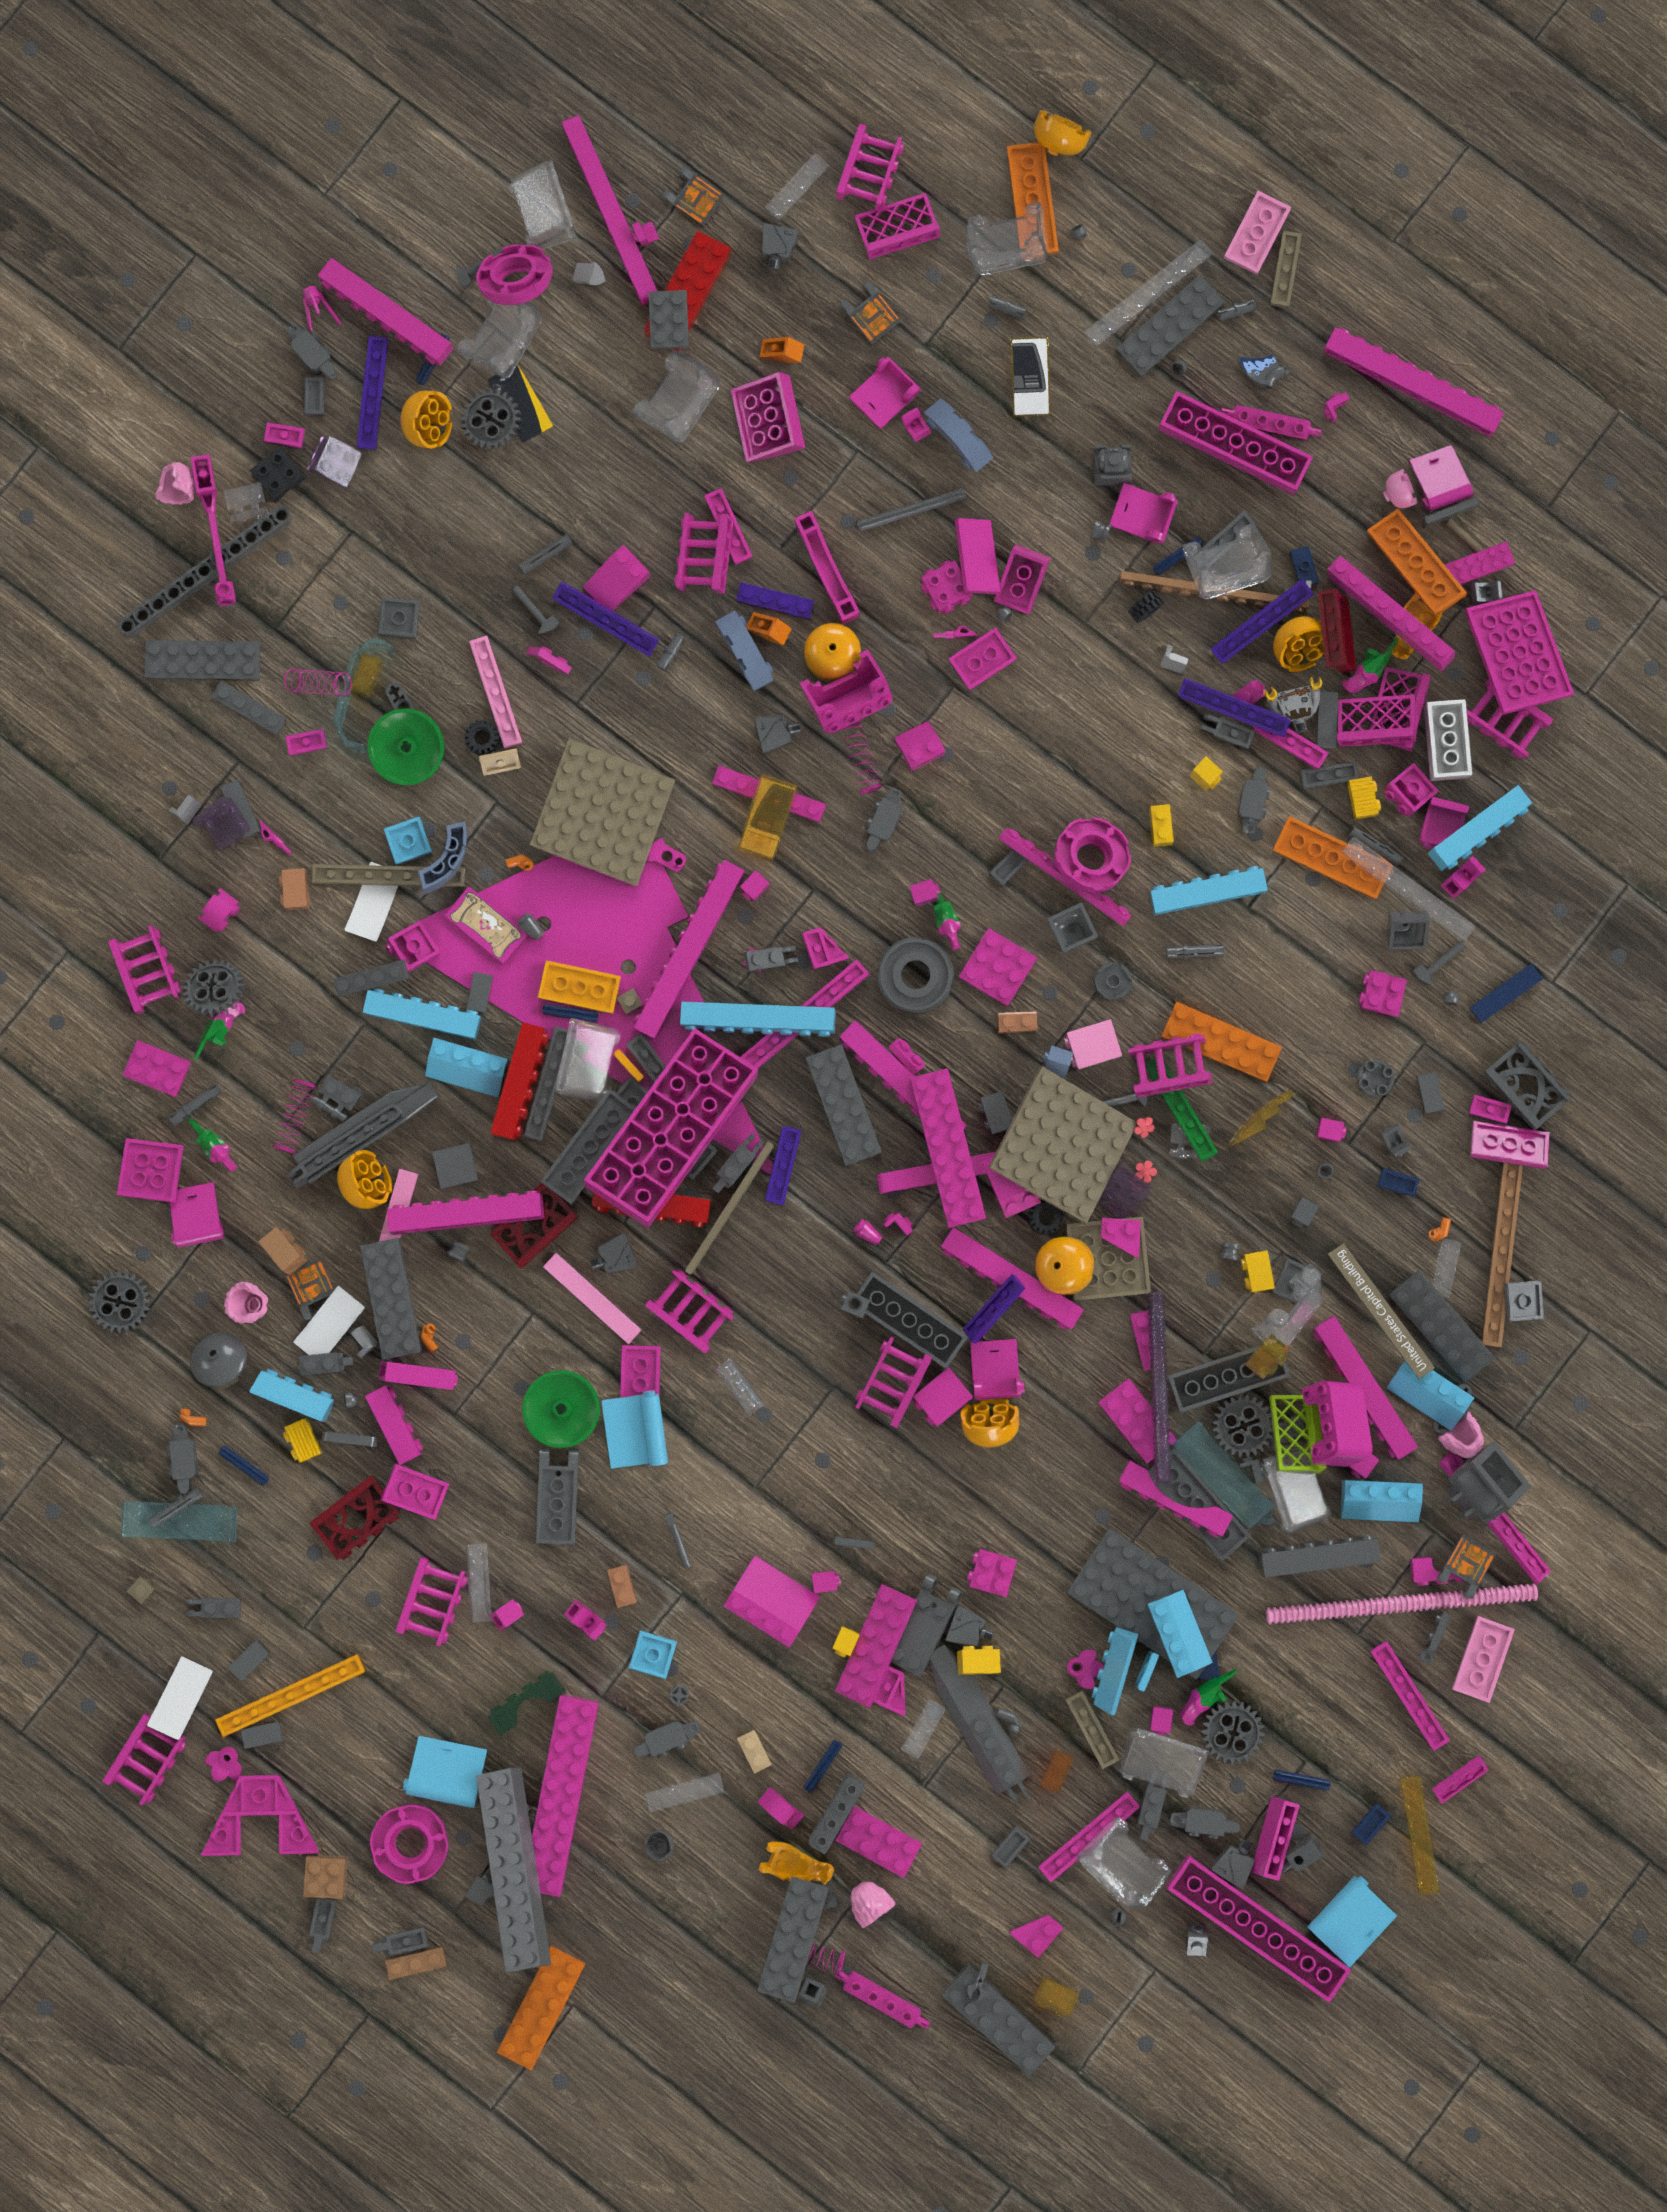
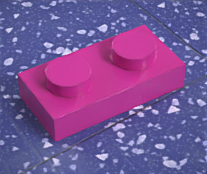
[264,422,305,449]
[285,729,328,756]
[888,1038,926,1075]
[1469,1095,1512,1124]

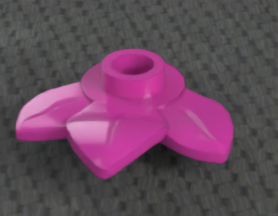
[1067,1650,1104,1689]
[205,1747,242,1782]

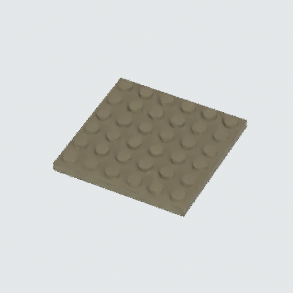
[529,738,675,887]
[988,1066,1137,1224]

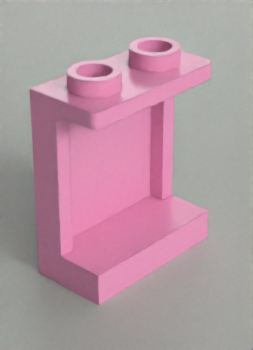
[1064,1019,1122,1071]

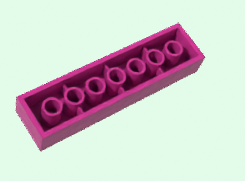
[1158,391,1313,496]
[910,1068,986,1228]

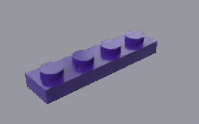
[736,582,814,620]
[764,1126,802,1205]
[962,1274,1026,1344]

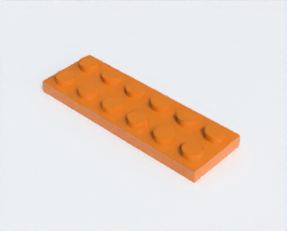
[1007,142,1059,258]
[1367,509,1467,617]
[1272,816,1392,900]
[1161,1001,1282,1083]
[497,1945,586,2071]

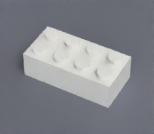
[1424,699,1472,781]

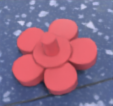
[1134,1117,1154,1138]
[1135,1160,1157,1183]

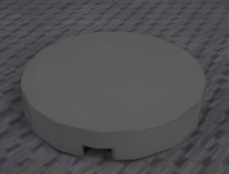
[1094,962,1132,1000]

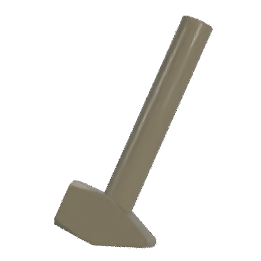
[1446,519,1484,553]

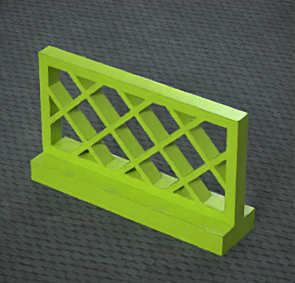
[1269,1395,1326,1473]

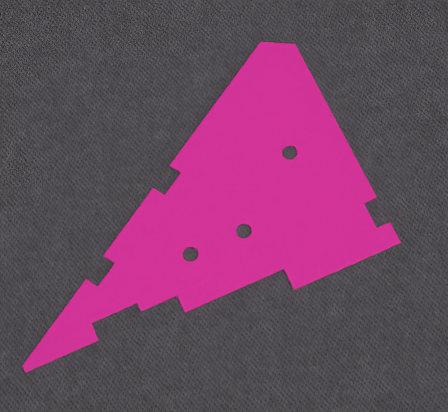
[420,843,773,1174]

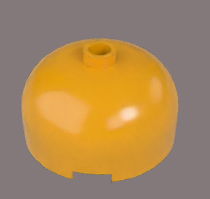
[1034,110,1092,156]
[400,390,453,449]
[1273,616,1325,672]
[804,623,861,682]
[337,1150,392,1209]
[1035,1237,1095,1295]
[961,1399,1019,1448]

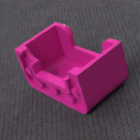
[800,649,892,733]
[1302,1381,1372,1467]

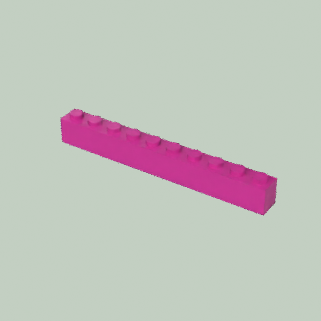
[1323,327,1504,438]
[632,860,745,1040]

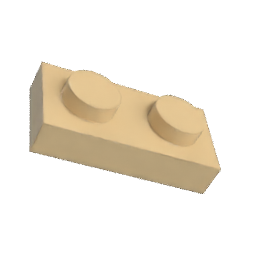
[479,748,521,776]
[737,1729,772,1774]

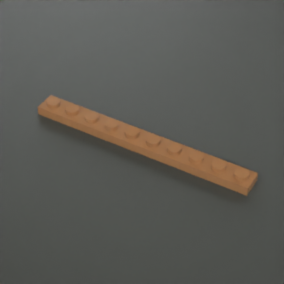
[1119,571,1310,613]
[1482,1162,1523,1347]

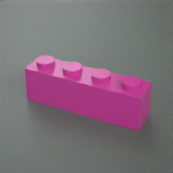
[365,1385,423,1465]
[1251,1796,1300,1881]

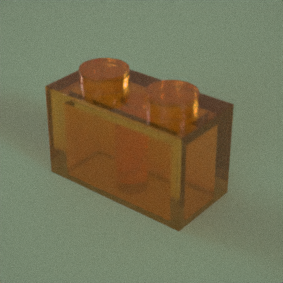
[1039,1748,1074,1794]

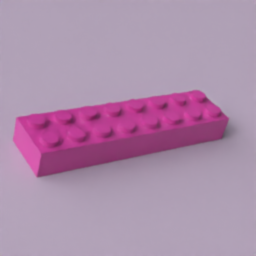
[1445,541,1515,585]

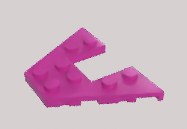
[201,1775,319,1856]

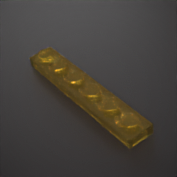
[1400,1775,1440,1896]

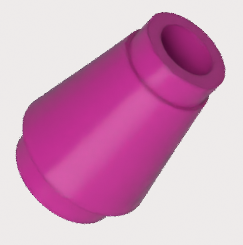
[853,1219,882,1246]

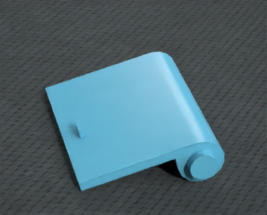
[602,1390,668,1469]
[403,1736,487,1809]
[1308,1875,1397,1967]

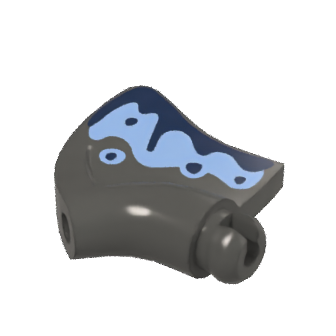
[1238,353,1289,389]

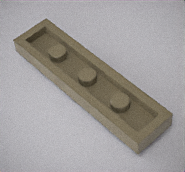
[1270,231,1302,309]
[1065,1691,1119,1769]

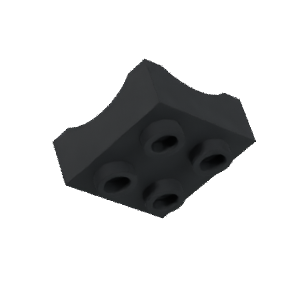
[250,446,305,502]

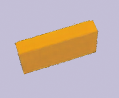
[613,1049,644,1084]

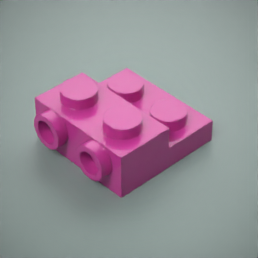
[1383,763,1439,817]
[385,921,440,973]
[1358,970,1407,1017]
[967,1549,1017,1597]

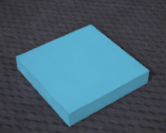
[384,816,432,865]
[629,1630,677,1679]
[1135,1650,1159,1691]

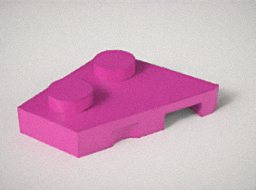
[526,646,572,674]
[802,927,849,970]
[1101,1218,1141,1258]
[873,1666,905,1716]
[1009,1914,1063,1958]

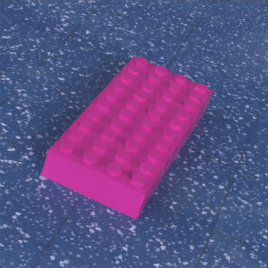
[584,1028,758,1229]

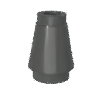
[517,912,544,941]

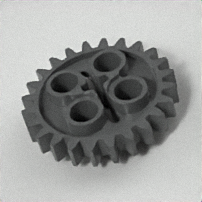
[460,388,522,451]
[182,959,245,1018]
[88,1270,152,1333]
[1213,1395,1273,1457]
[1201,1700,1265,1765]

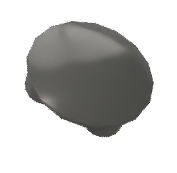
[1357,1059,1394,1097]

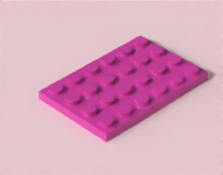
[1464,590,1574,715]

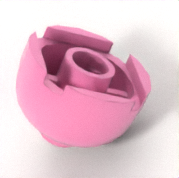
[1383,469,1418,508]

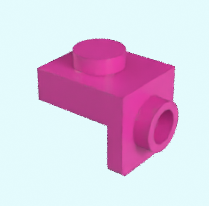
[631,222,659,247]
[1323,392,1349,423]
[901,408,931,442]
[1233,680,1266,704]
[883,1213,913,1236]

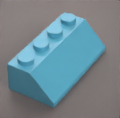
[425,1038,509,1098]
[1386,1361,1474,1431]
[250,1369,335,1422]
[1341,1480,1423,1522]
[1147,1590,1213,1678]
[1092,1627,1139,1715]

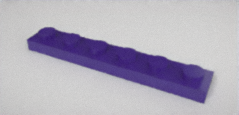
[357,336,389,450]
[1210,578,1314,664]
[552,581,660,657]
[1178,678,1291,738]

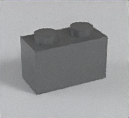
[978,1091,1012,1136]

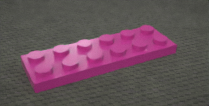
[835,1584,917,1708]

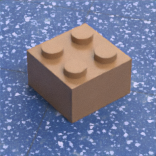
[258,1227,308,1275]
[303,1854,348,1899]

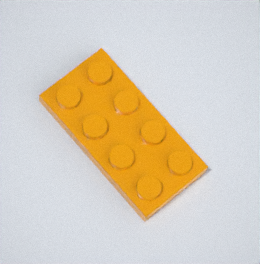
[538,960,621,1014]

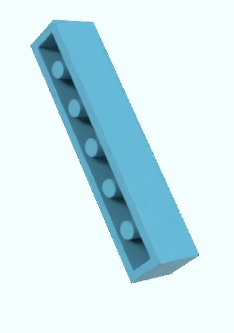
[1428,785,1532,871]
[1149,866,1268,915]
[363,988,481,1040]

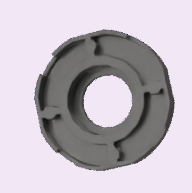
[877,937,954,1014]

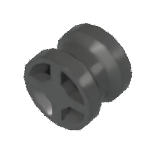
[1090,520,1111,543]
[447,1240,470,1261]
[1219,1242,1241,1261]
[670,1685,689,1705]

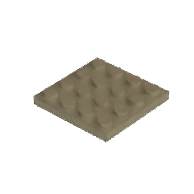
[1066,1217,1151,1301]

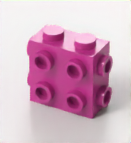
[920,560,973,614]

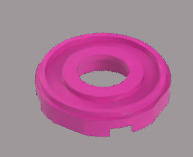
[476,245,553,305]
[1054,817,1131,892]
[370,1804,449,1884]

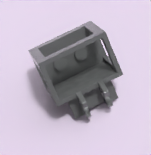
[1445,1441,1531,1524]

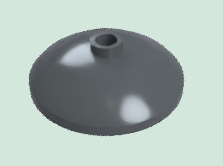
[190,1332,247,1387]

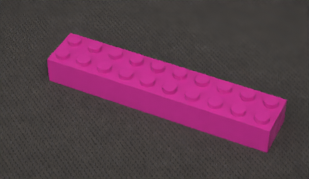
[532,1694,600,1897]
[1165,1854,1351,2003]

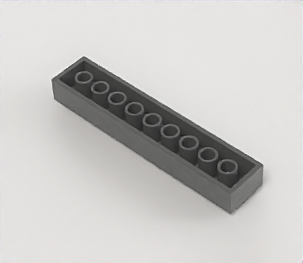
[476,1768,551,1973]

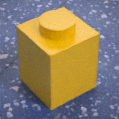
[832,1626,860,1658]

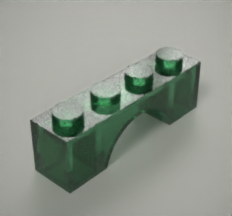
[488,1671,566,1736]

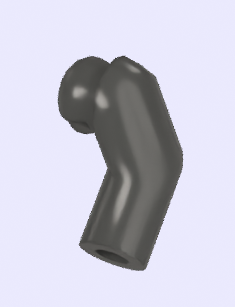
[997,1708,1022,1734]

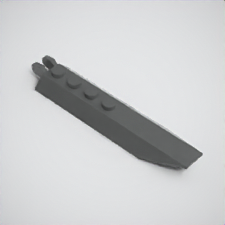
[288,1083,438,1188]
[929,1645,1030,1803]

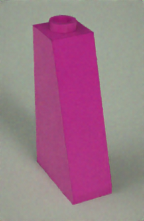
[378,1361,458,1390]

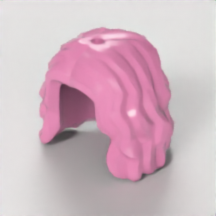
[155,462,196,505]
[224,1282,268,1324]
[1438,1412,1484,1458]
[850,1882,895,1928]

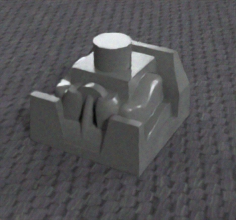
[1093,445,1132,485]
[1047,903,1098,953]
[1387,910,1430,950]

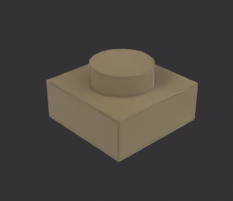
[617,988,642,1015]
[127,1576,155,1604]

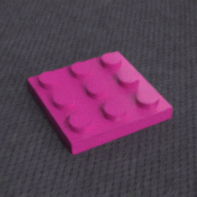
[959,928,1037,1007]
[117,1138,184,1203]

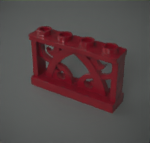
[1318,589,1357,673]
[490,1183,579,1269]
[309,1475,400,1561]

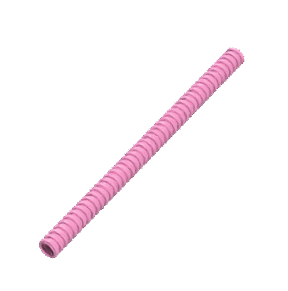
[1266,1583,1538,1625]

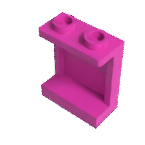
[1418,797,1469,850]
[912,1367,973,1427]

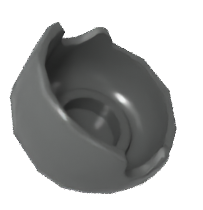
[644,1830,674,1861]

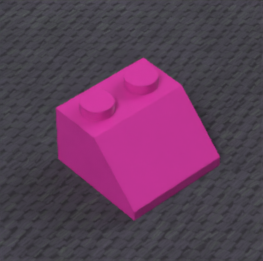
[894,721,946,772]

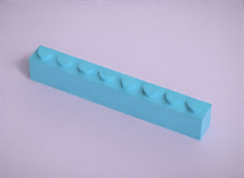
[680,1002,836,1037]

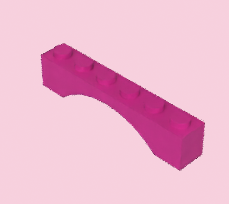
[794,511,860,625]
[1118,1460,1233,1538]

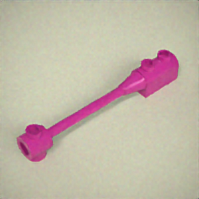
[190,454,236,606]

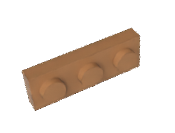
[385,1946,447,1980]

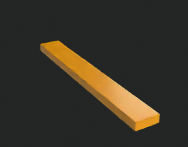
[215,1654,366,1737]

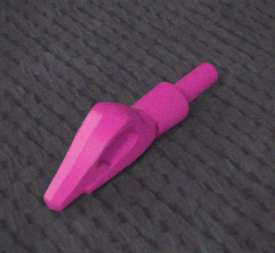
[933,626,978,639]
[260,820,292,856]

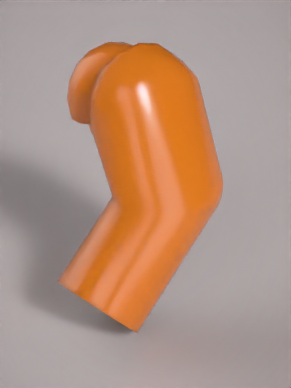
[505,855,534,871]
[1428,1217,1451,1241]
[420,1323,438,1353]
[179,1409,206,1427]

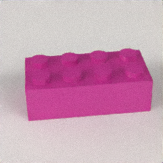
[1097,1379,1177,1464]

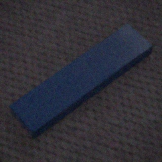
[1469,963,1543,1024]

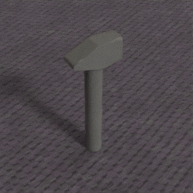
[455,246,504,289]
[512,586,560,635]
[1412,941,1466,986]
[1103,1084,1147,1107]
[665,1512,691,1568]

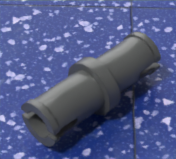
[988,295,1027,320]
[1217,299,1256,322]
[656,633,686,672]

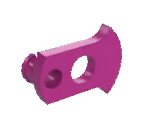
[648,838,686,873]

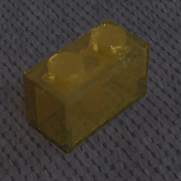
[351,653,384,699]
[1245,1334,1289,1379]
[1033,1976,1079,2017]

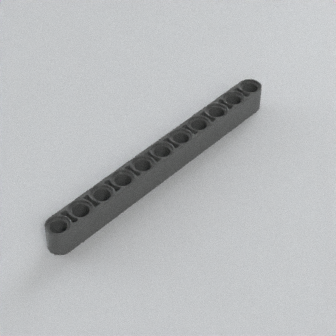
[118,506,292,638]

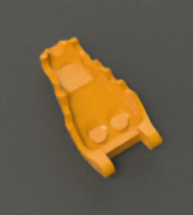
[1392,592,1443,660]
[758,1842,834,1885]

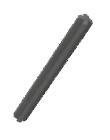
[857,489,966,531]

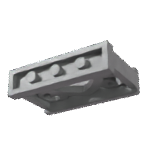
[1483,1041,1571,1130]
[808,1772,864,1854]

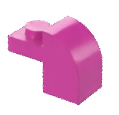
[1441,856,1486,899]
[564,1599,607,1640]
[758,1787,804,1830]

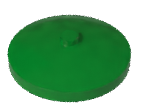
[368,708,445,785]
[522,1370,600,1448]

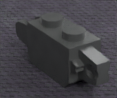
[286,323,337,380]
[1237,766,1270,835]
[865,787,902,853]
[712,1133,764,1194]
[167,1425,199,1494]
[634,1720,700,1758]
[1136,1770,1168,1841]
[1170,1806,1240,1839]

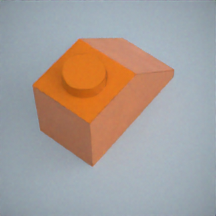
[759,337,805,364]
[746,612,792,645]

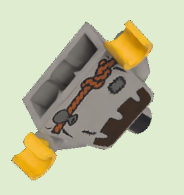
[1263,677,1322,733]

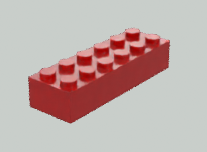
[644,230,731,352]
[490,1022,550,1142]
[592,1193,711,1228]

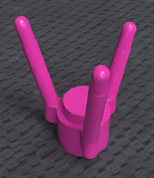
[302,286,341,332]

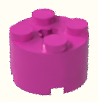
[197,888,241,932]

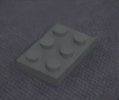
[649,290,689,350]

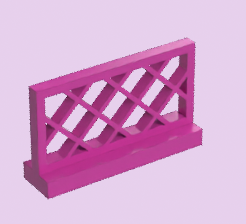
[854,193,940,260]
[1370,667,1430,752]
[1337,694,1416,747]

